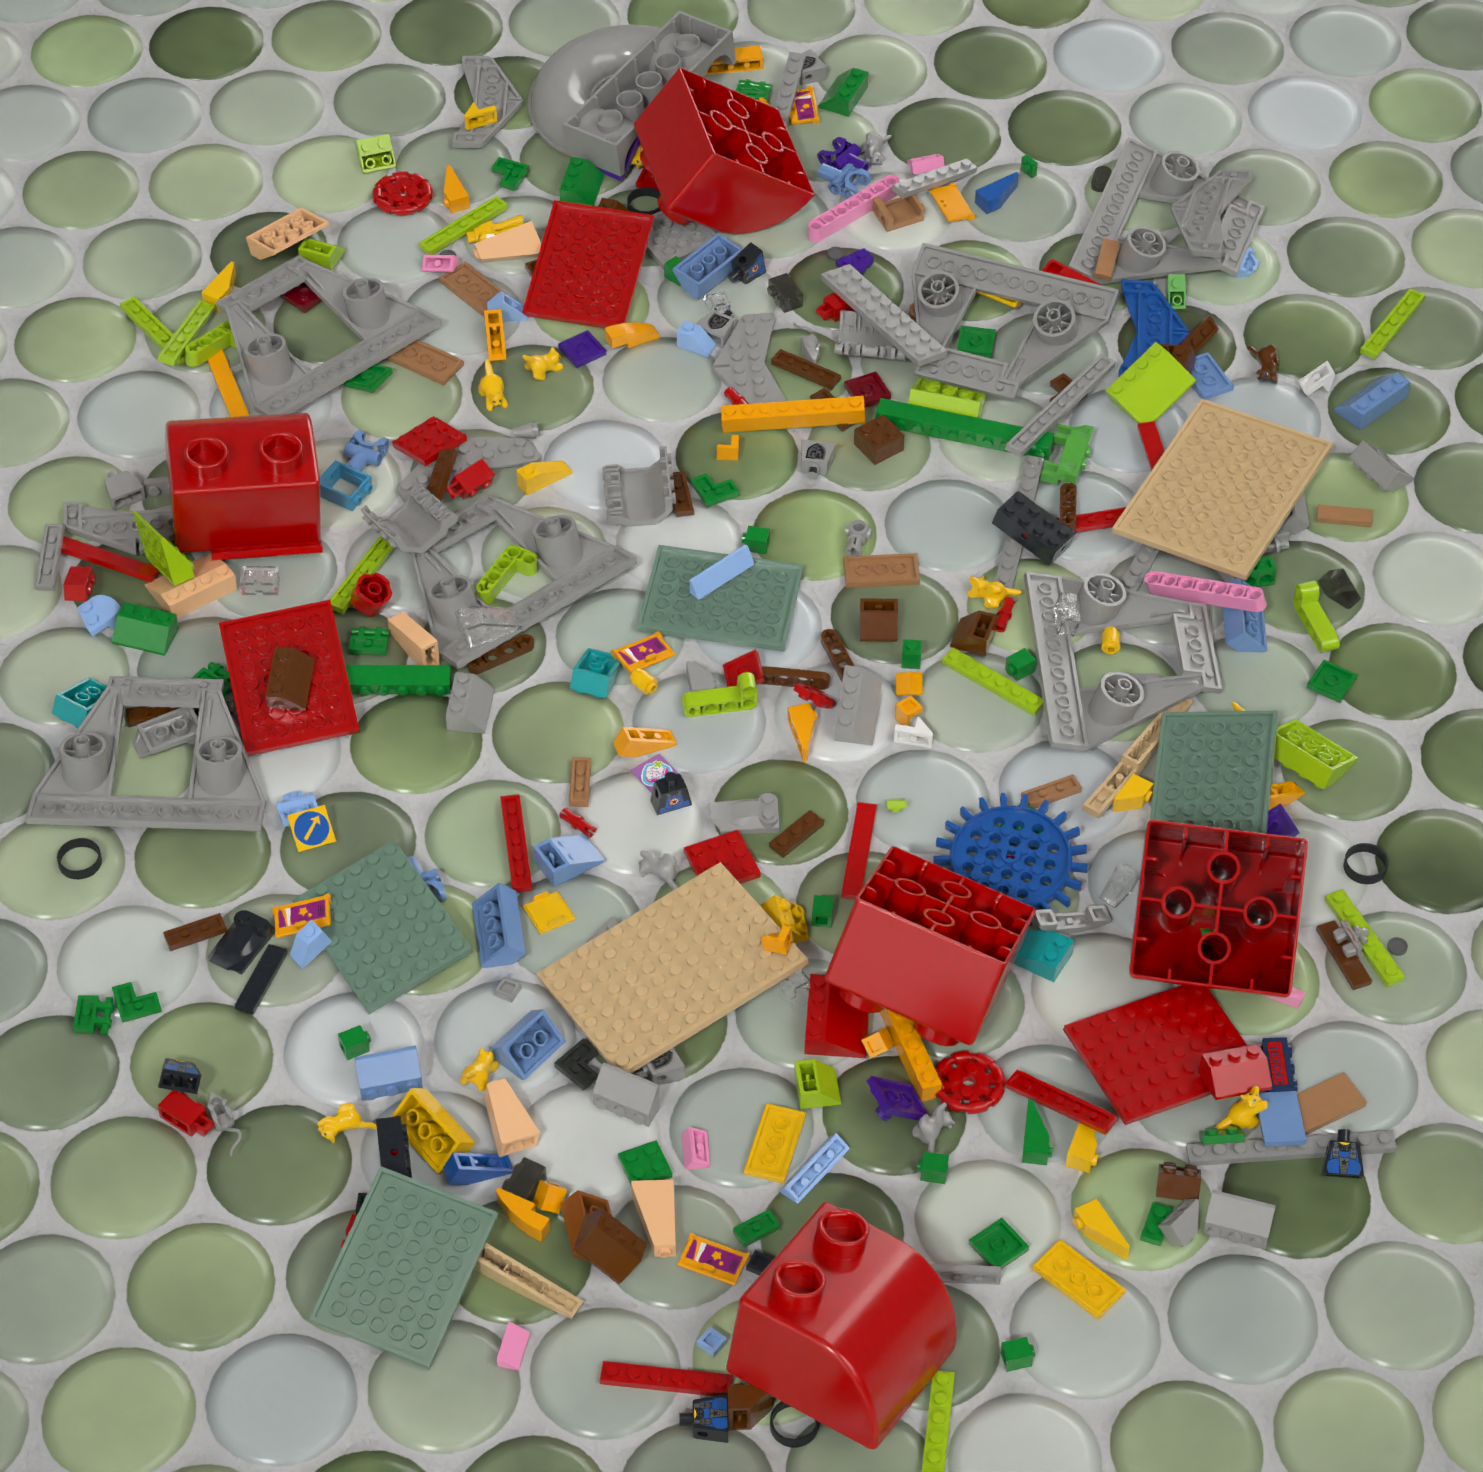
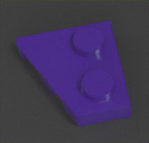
[836,248,874,275]

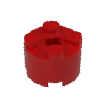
[350,572,392,617]

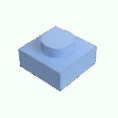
[696,1326,727,1357]

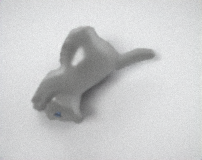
[861,131,892,165]
[638,851,680,890]
[912,1102,955,1153]

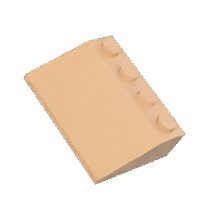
[246,207,330,260]
[145,553,237,619]

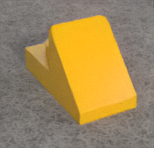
[464,102,497,130]

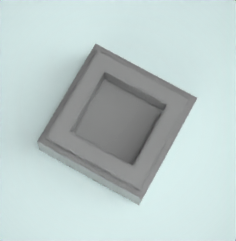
[494,977,522,1003]

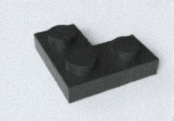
[554,1038,598,1091]

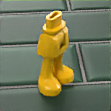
[466,215,524,243]

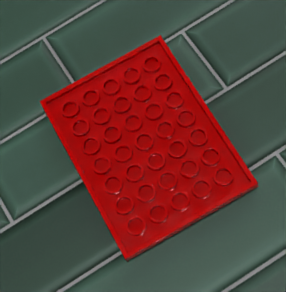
[522,200,654,328]
[219,599,360,756]
[1063,985,1247,1125]

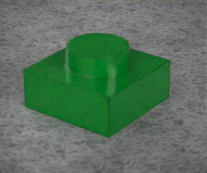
[1021,154,1038,178]

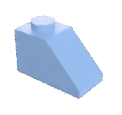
[487,291,528,322]
[677,320,716,357]
[290,920,332,969]

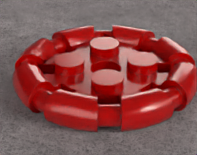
[372,171,433,216]
[935,1050,1006,1114]

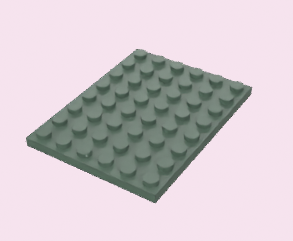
[637,545,804,652]
[1150,710,1278,834]
[292,839,473,1014]
[309,1166,498,1369]

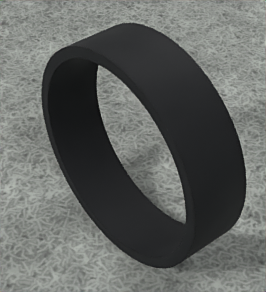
[627,187,661,215]
[57,838,102,880]
[1343,843,1388,885]
[770,1401,819,1448]

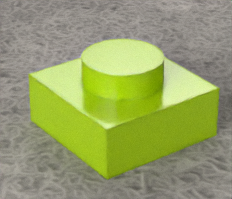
[885,798,907,812]

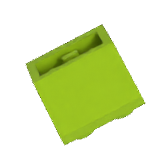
[355,134,396,174]
[298,238,346,270]
[794,1059,841,1109]

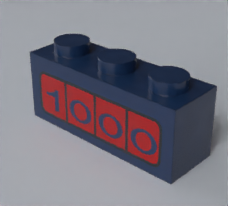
[1261,1037,1298,1092]

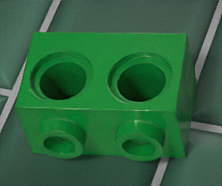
[1234,556,1277,587]

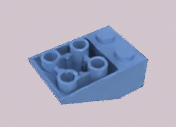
[533,834,605,887]

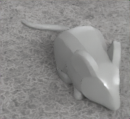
[794,323,820,364]
[207,1092,242,1156]

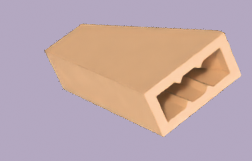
[473,221,541,263]
[387,612,440,665]
[484,1078,540,1157]
[631,1180,676,1258]

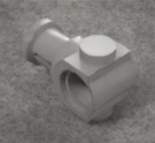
[845,520,872,556]

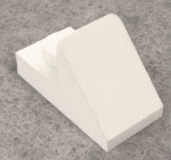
[1299,361,1335,396]
[894,716,933,748]

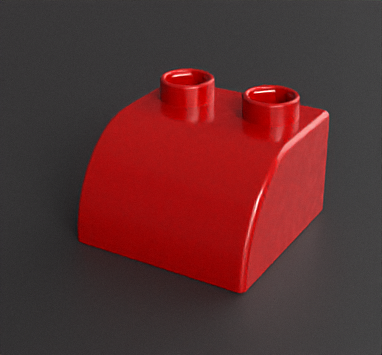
[634,67,815,234]
[165,413,321,553]
[1129,820,1308,998]
[825,846,1036,1047]
[726,1202,957,1450]

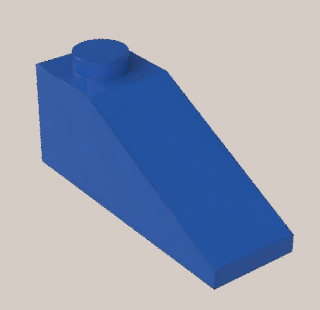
[975,172,1019,214]
[443,1152,514,1185]

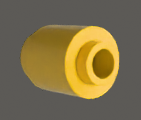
[1101,627,1120,654]
[630,668,658,695]

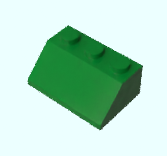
[818,68,868,117]
[559,157,604,206]
[112,602,179,656]

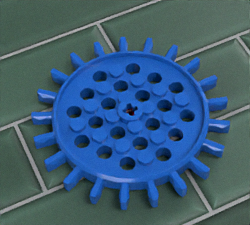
[933,793,1088,926]

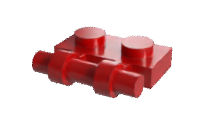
[793,683,836,709]

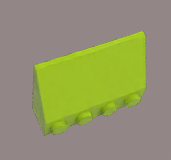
[1105,342,1197,423]
[908,377,988,418]
[132,510,195,586]
[1274,719,1359,789]

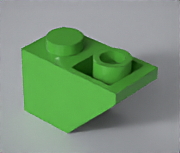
[1165,274,1186,309]

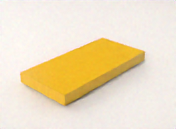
[744,1103,806,1184]
[1032,1239,1126,1320]

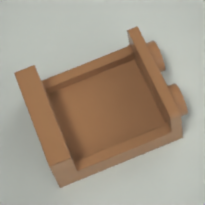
[872,194,925,232]

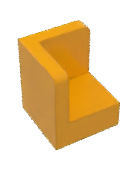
[717,435,739,461]
[895,672,923,696]
[895,696,923,726]
[761,925,794,955]
[861,1026,895,1058]
[533,1180,567,1214]

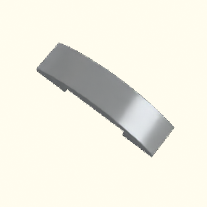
[1034,905,1112,933]

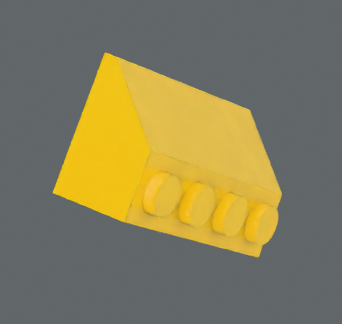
[391,1088,476,1174]

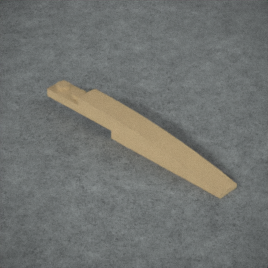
[1082,699,1193,819]
[474,1243,584,1319]

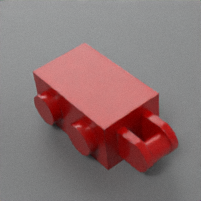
[816,292,855,322]
[446,458,495,500]
[63,565,96,601]
[157,1090,215,1137]

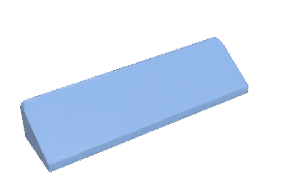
[690,545,754,600]
[779,1133,850,1204]

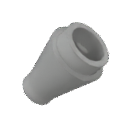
[513,421,540,439]

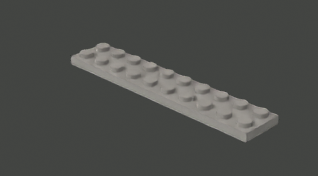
[821,264,948,367]

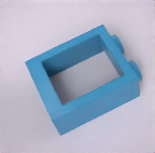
[320,460,373,511]

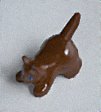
[1247,344,1280,383]

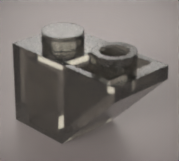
[1318,568,1361,609]

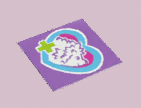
[630,754,679,793]

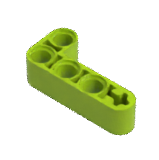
[185,320,237,367]
[476,545,538,605]
[1293,580,1340,653]
[681,672,758,717]

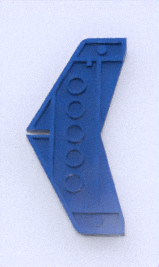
[1118,279,1189,378]

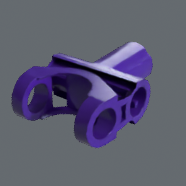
[817,137,869,176]

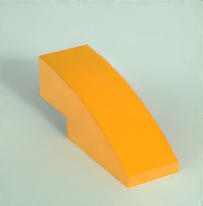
[604,322,660,349]
[496,1187,550,1242]

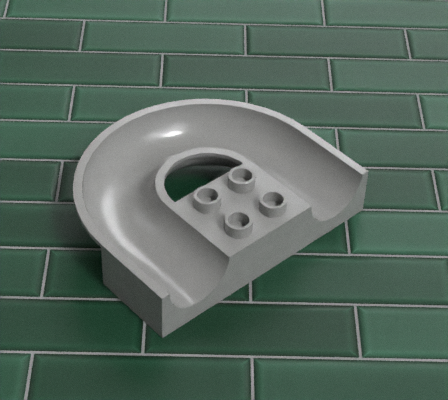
[528,11,736,177]

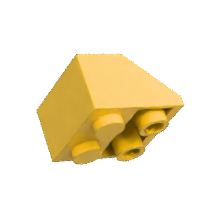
[760,895,810,943]

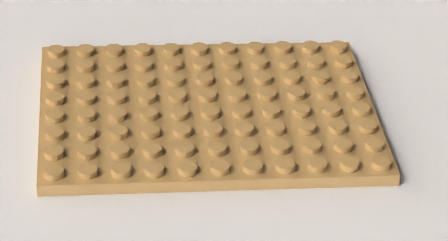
[1112,398,1333,580]
[536,862,809,1073]

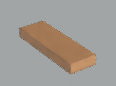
[1094,238,1120,281]
[1317,504,1373,527]
[569,757,591,807]
[1021,774,1082,809]

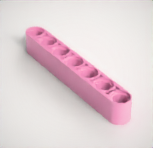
[808,175,899,242]
[1144,571,1267,612]

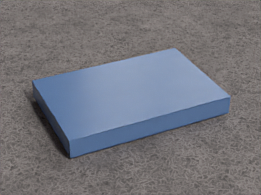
[1191,352,1234,400]
[1258,1091,1307,1147]

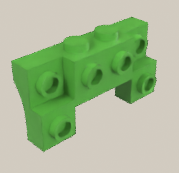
[1040,424,1094,485]

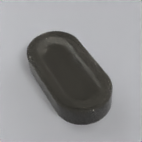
[1091,166,1112,192]

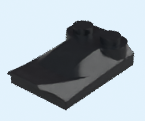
[208,910,275,975]

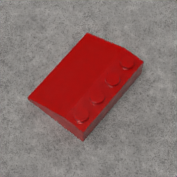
[804,974,869,1058]

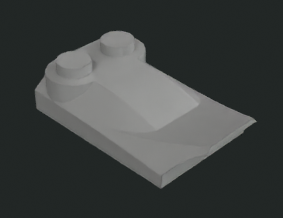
[133,707,198,758]
[709,793,779,835]

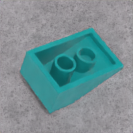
[570,648,622,698]
[52,677,107,728]
[1014,929,1074,982]

